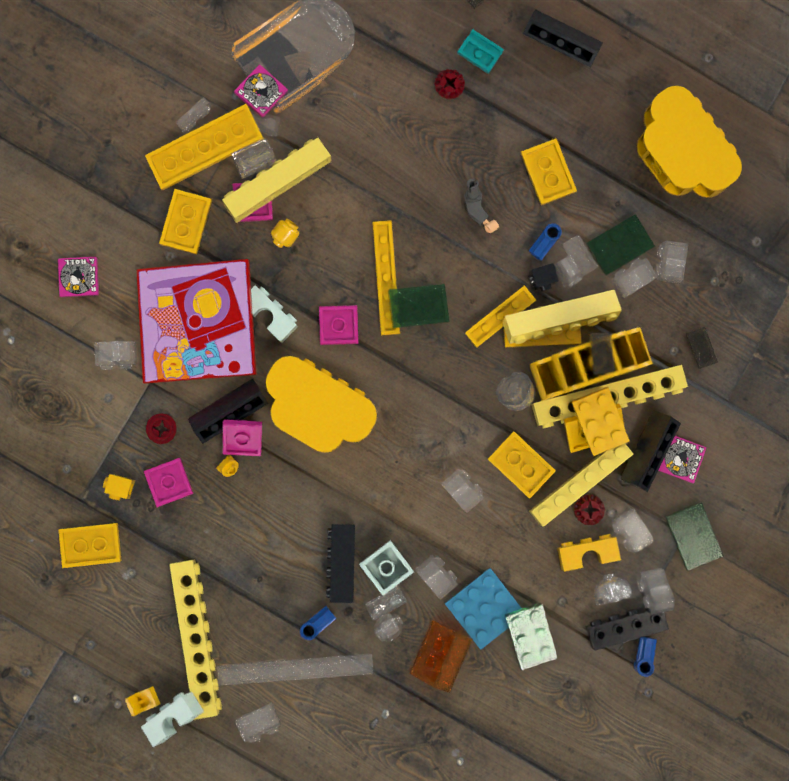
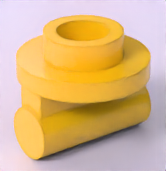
[216,455,239,477]

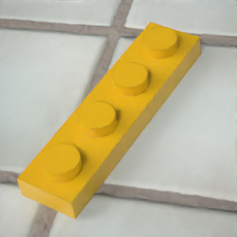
[465,285,536,348]
[504,328,581,348]

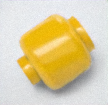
[271,219,299,248]

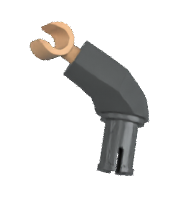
[464,179,499,233]

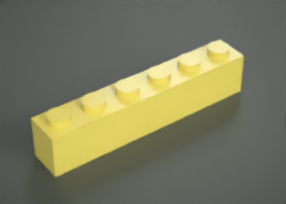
[222,138,331,223]
[503,290,622,344]
[529,443,633,527]

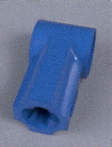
[529,223,562,261]
[300,606,337,640]
[634,637,657,677]

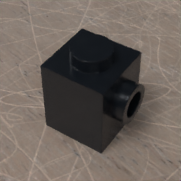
[528,263,559,292]

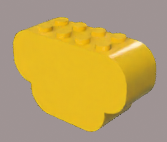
[637,86,742,198]
[529,327,653,401]
[266,356,377,453]

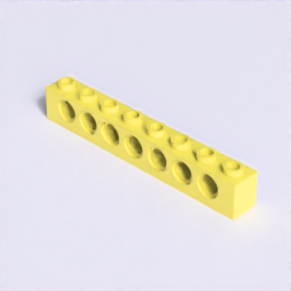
[531,365,688,429]
[170,559,222,720]

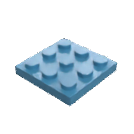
[445,568,526,650]

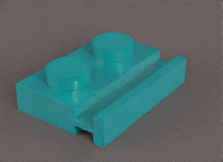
[457,29,504,74]

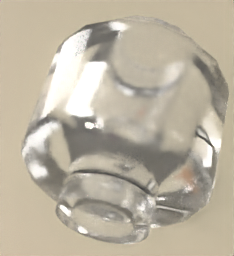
[374,613,403,642]

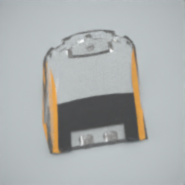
[231,0,355,114]

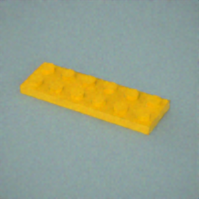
[145,104,264,190]

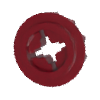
[435,69,465,99]
[146,413,177,444]
[574,495,605,525]

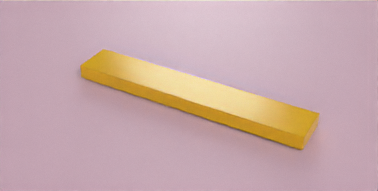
[373,220,400,336]

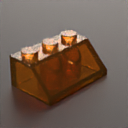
[409,620,473,693]

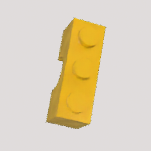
[557,534,621,571]

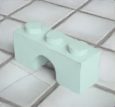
[251,286,297,343]
[141,692,204,747]

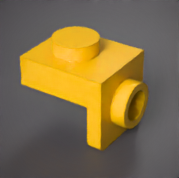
[125,686,160,717]

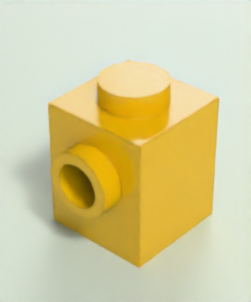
[103,474,135,501]

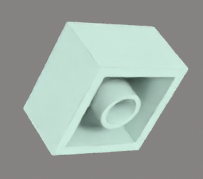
[359,540,414,595]

